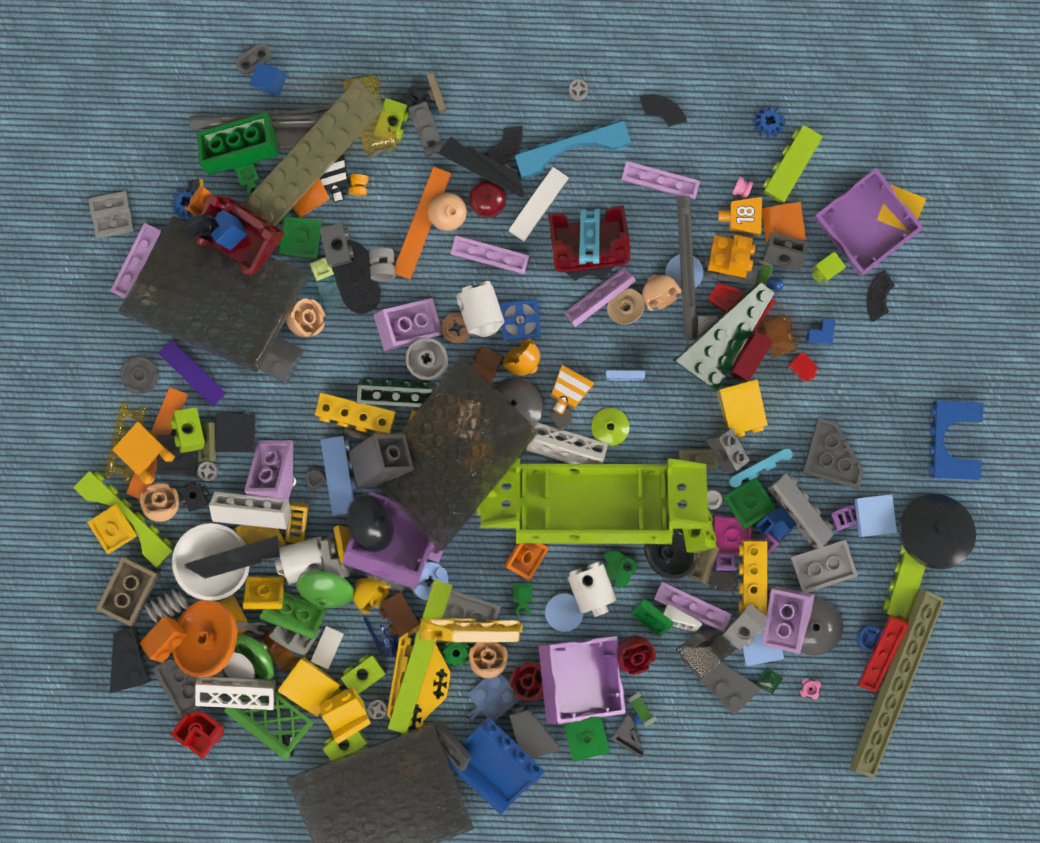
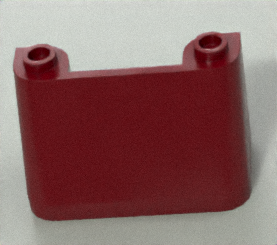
[195,195,285,276]
[548,205,631,272]

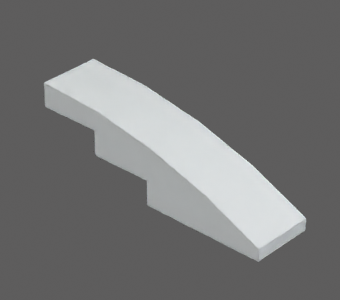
[509,167,569,241]

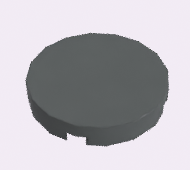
[120,356,159,394]

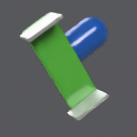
[747,260,784,291]
[628,692,657,728]

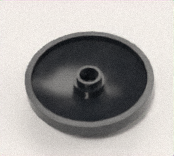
[899,494,976,569]

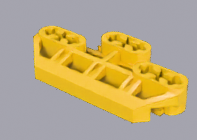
[420,618,523,642]
[387,625,451,738]

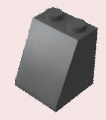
[248,333,305,384]
[349,434,414,488]
[510,705,560,758]

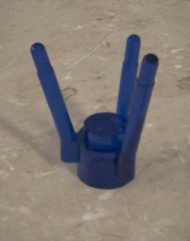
[363,617,398,658]

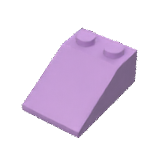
[374,298,443,351]
[244,440,293,499]
[762,586,815,654]

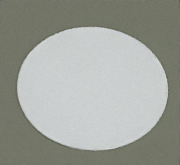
[223,652,254,679]

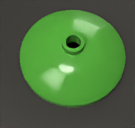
[296,571,354,608]
[235,634,274,680]

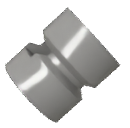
[369,248,395,281]

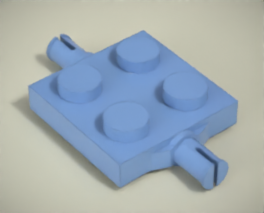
[467,674,520,722]

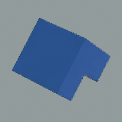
[249,62,287,97]
[211,210,247,250]
[806,319,836,346]
[756,506,797,541]

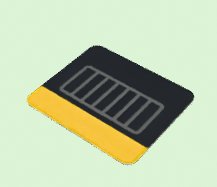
[188,179,204,192]

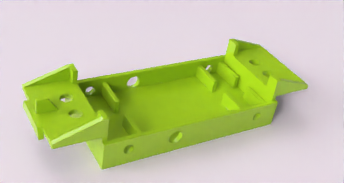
[477,458,709,544]

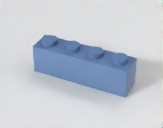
[320,436,357,516]

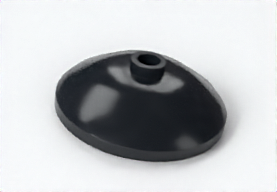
[347,495,394,552]
[644,528,697,580]

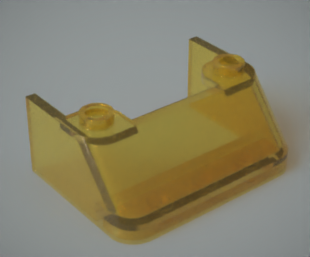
[342,73,399,159]

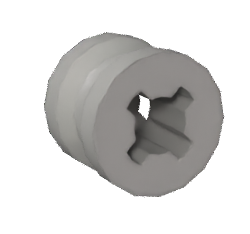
[569,79,588,101]
[198,462,219,481]
[368,699,388,719]

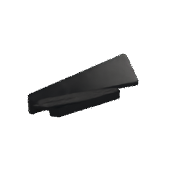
[438,137,525,198]
[184,536,280,579]

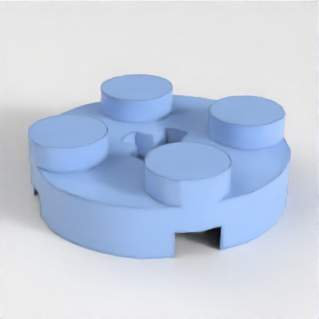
[411,561,448,601]

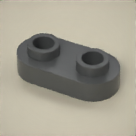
[236,44,271,75]

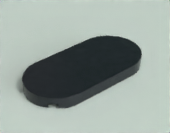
[332,240,381,314]

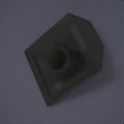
[676,626,735,679]

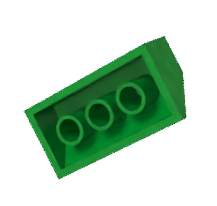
[197,112,279,176]

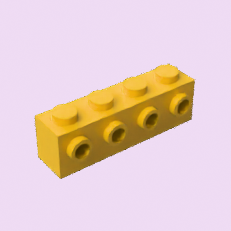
[315,393,396,435]
[738,539,767,617]

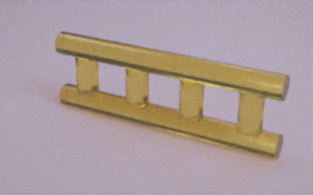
[104,402,147,483]

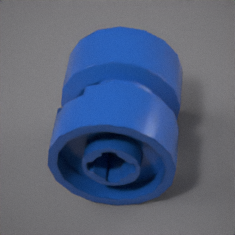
[856,625,882,651]

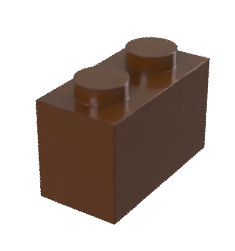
[378,592,420,638]

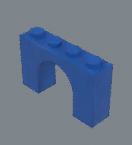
[928,401,983,480]

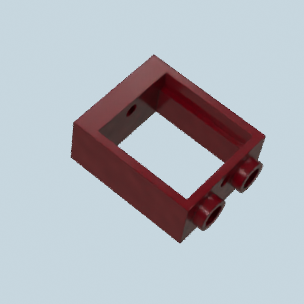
[728,331,773,382]

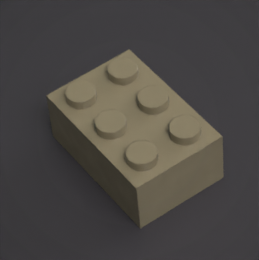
[96,557,160,626]

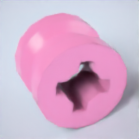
[732,177,754,199]

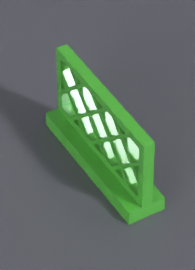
[224,676,314,761]

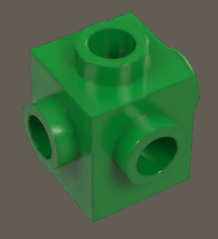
[442,641,471,667]

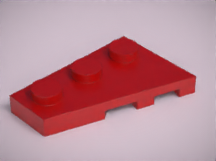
[707,283,776,332]

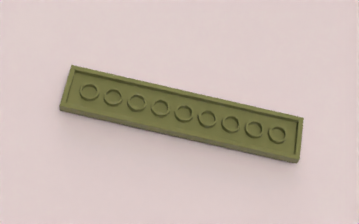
[242,80,385,226]
[849,589,945,778]

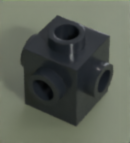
[180,481,210,512]

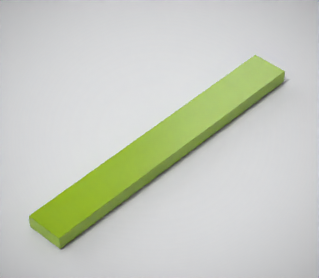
[388,579,453,734]

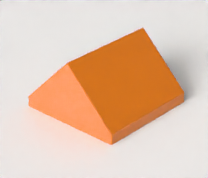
[504,543,549,581]

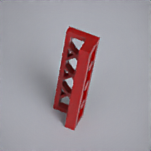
[857,615,909,693]

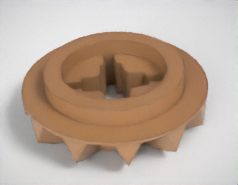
[442,313,471,343]

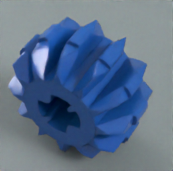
[753,105,786,139]
[170,186,196,219]

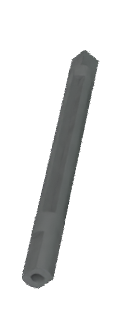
[189,113,324,130]
[677,196,697,340]

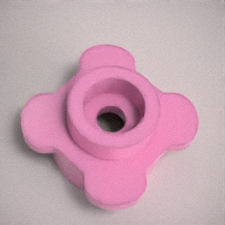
[800,678,821,699]

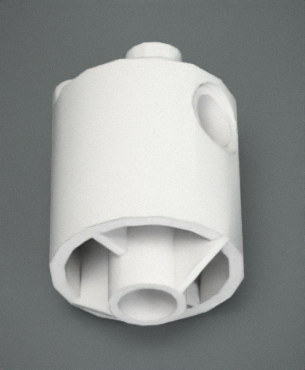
[456,281,504,337]
[275,536,325,584]
[567,561,617,617]

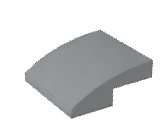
[89,191,134,239]
[269,625,321,655]

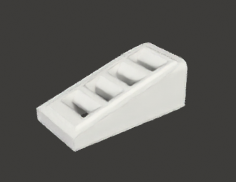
[662,604,702,632]

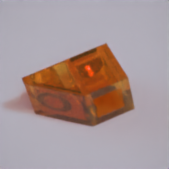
[261,628,299,673]

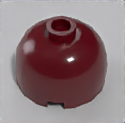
[469,180,507,219]
[617,635,656,675]
[510,662,544,702]

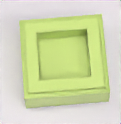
[309,257,334,281]

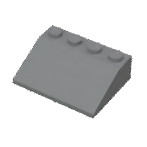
[766,473,834,549]

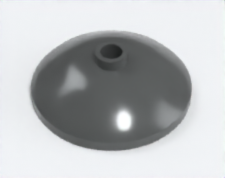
[486,379,543,435]
[800,598,843,656]

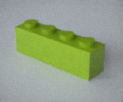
[762,125,823,205]
[883,545,926,621]

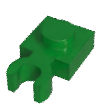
[235,163,260,196]
[513,583,532,616]

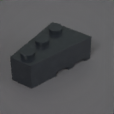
[110,626,151,693]

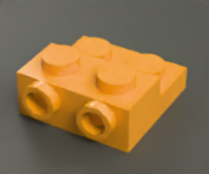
[708,235,756,278]

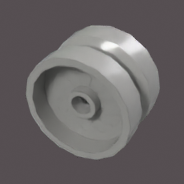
[405,338,449,381]

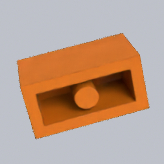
[139,616,187,663]

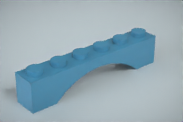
[515,120,631,180]

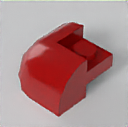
[170,711,224,759]

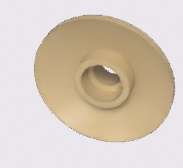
[607,289,645,325]

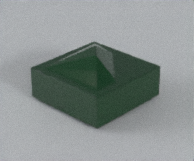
[756,667,783,694]

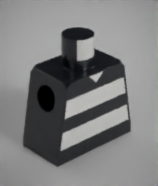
[320,154,349,203]

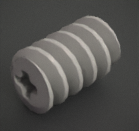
[144,586,188,623]

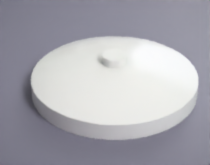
[172,523,250,601]

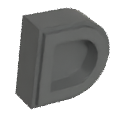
[549,408,573,431]
[305,469,327,492]

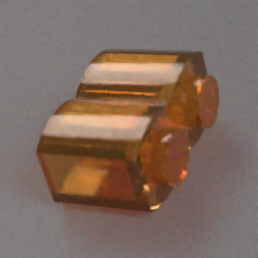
[762,315,797,358]

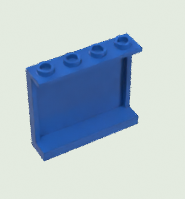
[444,717,545,815]

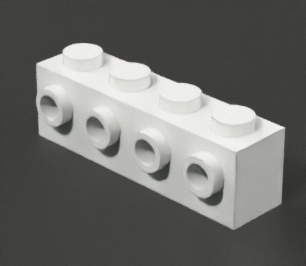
[209,492,292,529]

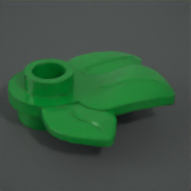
[603,551,637,588]

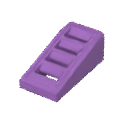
[829,504,857,531]

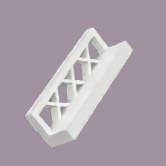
[526,423,608,464]
[195,677,276,710]

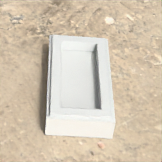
[310,626,344,669]

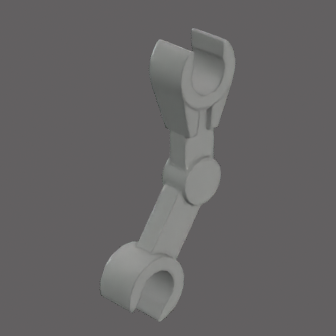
[236,621,267,635]

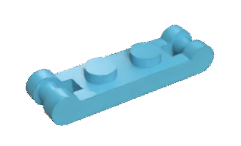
[579,209,600,264]
[728,449,793,488]

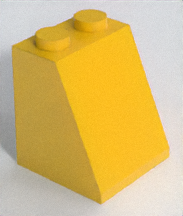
[716,379,767,438]
[278,657,342,717]

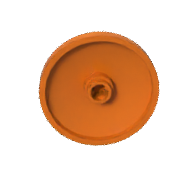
[172,600,237,678]

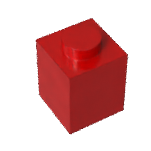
[787,352,819,382]

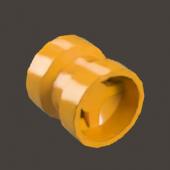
[348,174,369,196]

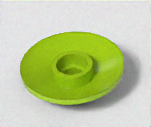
[591,408,629,446]

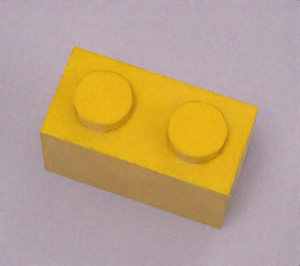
[319,687,367,732]

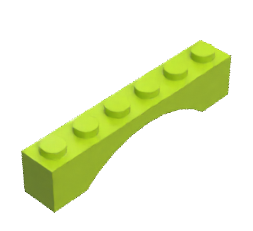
[73,471,174,568]

